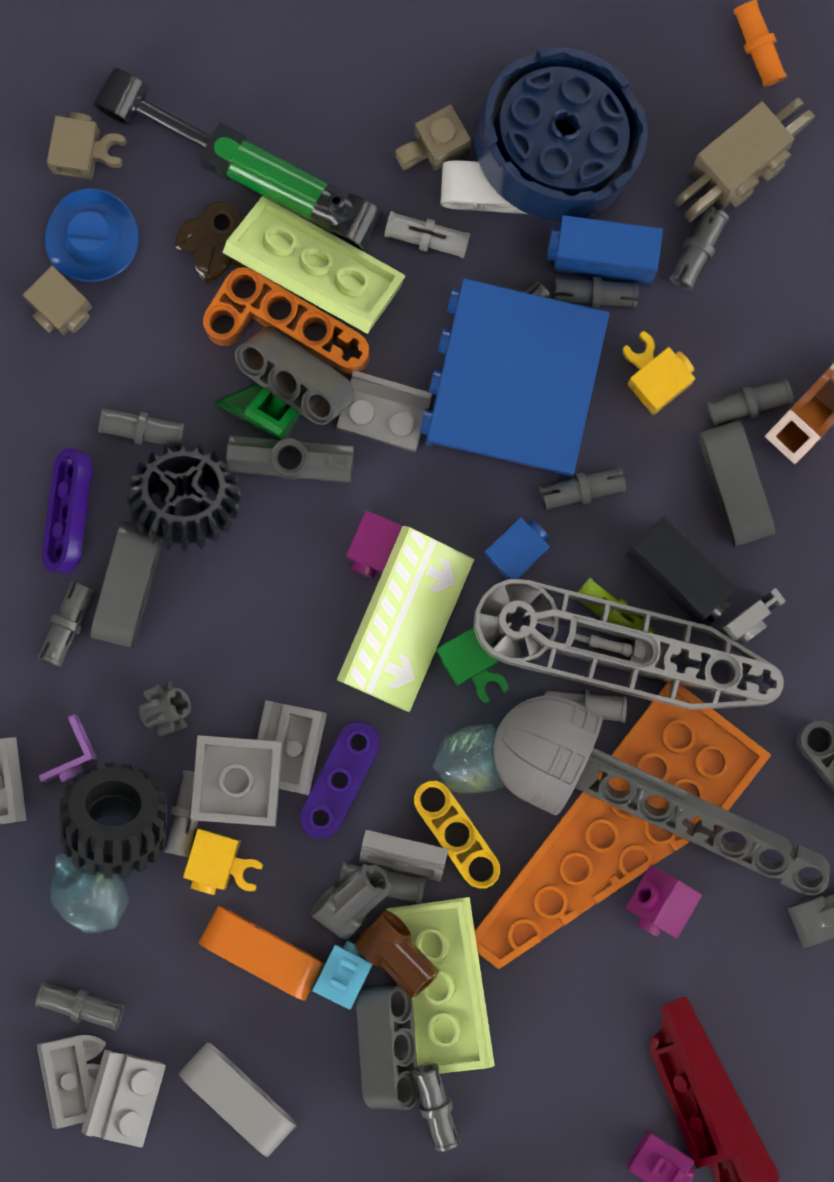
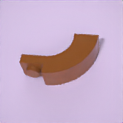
[764,363,834,465]

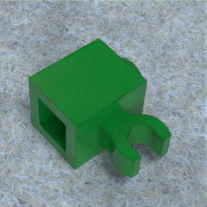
[436,627,509,704]

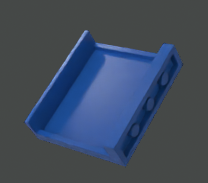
[419,278,610,478]

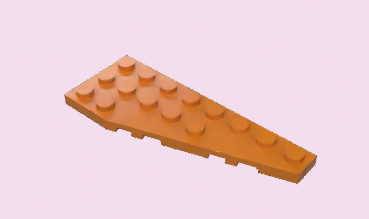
[475,683,771,969]

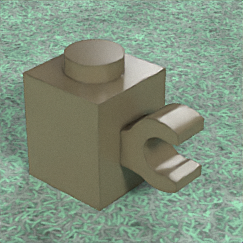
[395,104,471,171]
[47,112,127,180]

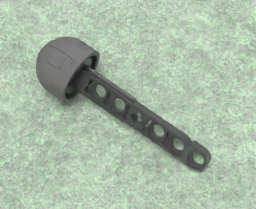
[493,696,831,895]

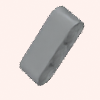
[178,1042,297,1157]

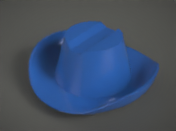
[44,188,139,282]

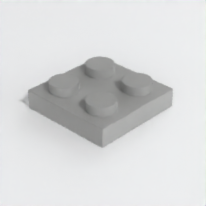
[190,735,283,827]

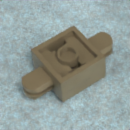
[673,97,815,222]

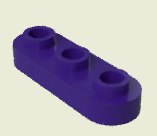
[42,448,93,574]
[300,722,380,839]

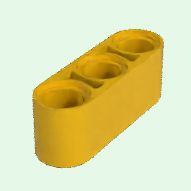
[414,781,500,888]

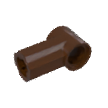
[355,910,440,998]

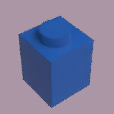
[484,517,550,580]

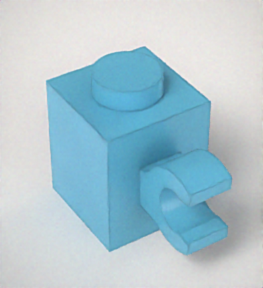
[312,940,373,1010]

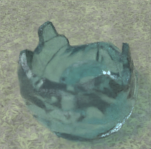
[433,723,505,794]
[49,853,129,934]

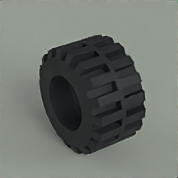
[59,763,167,879]

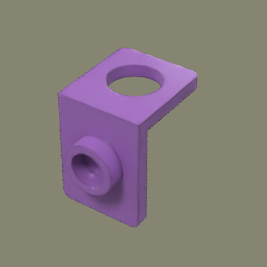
[39,714,97,783]

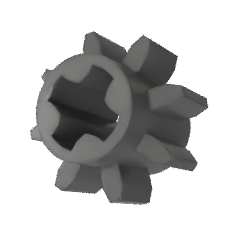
[139,681,191,737]

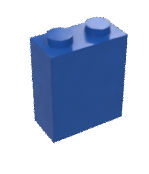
[547,215,663,286]

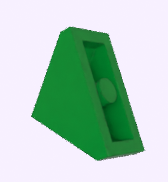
[212,382,300,440]

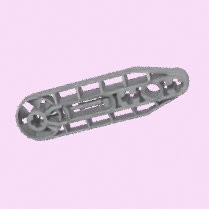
[474,579,784,710]

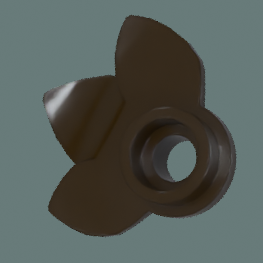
[175,201,251,283]

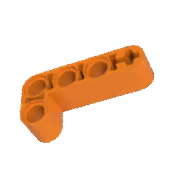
[203,267,370,375]

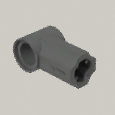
[310,864,392,941]
[787,894,834,948]

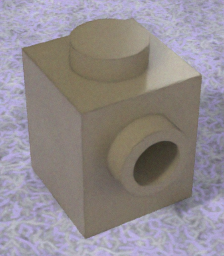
[23,266,92,336]

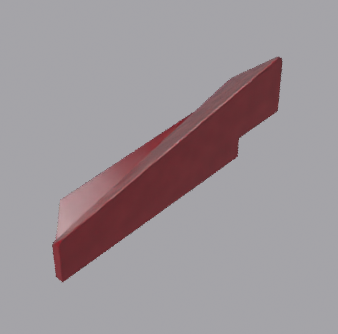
[649,997,780,1182]

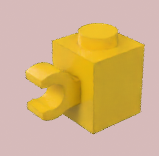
[622,331,696,416]
[183,829,264,895]

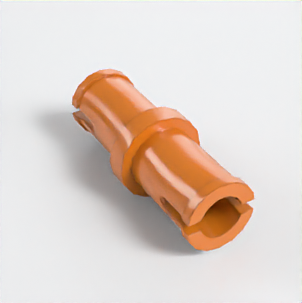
[733,0,787,87]

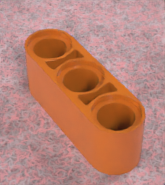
[198,905,325,1001]

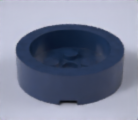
[474,48,648,221]

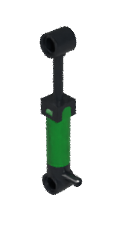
[93,68,384,250]

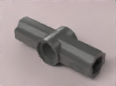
[226,436,354,483]

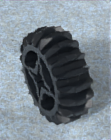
[127,443,241,552]

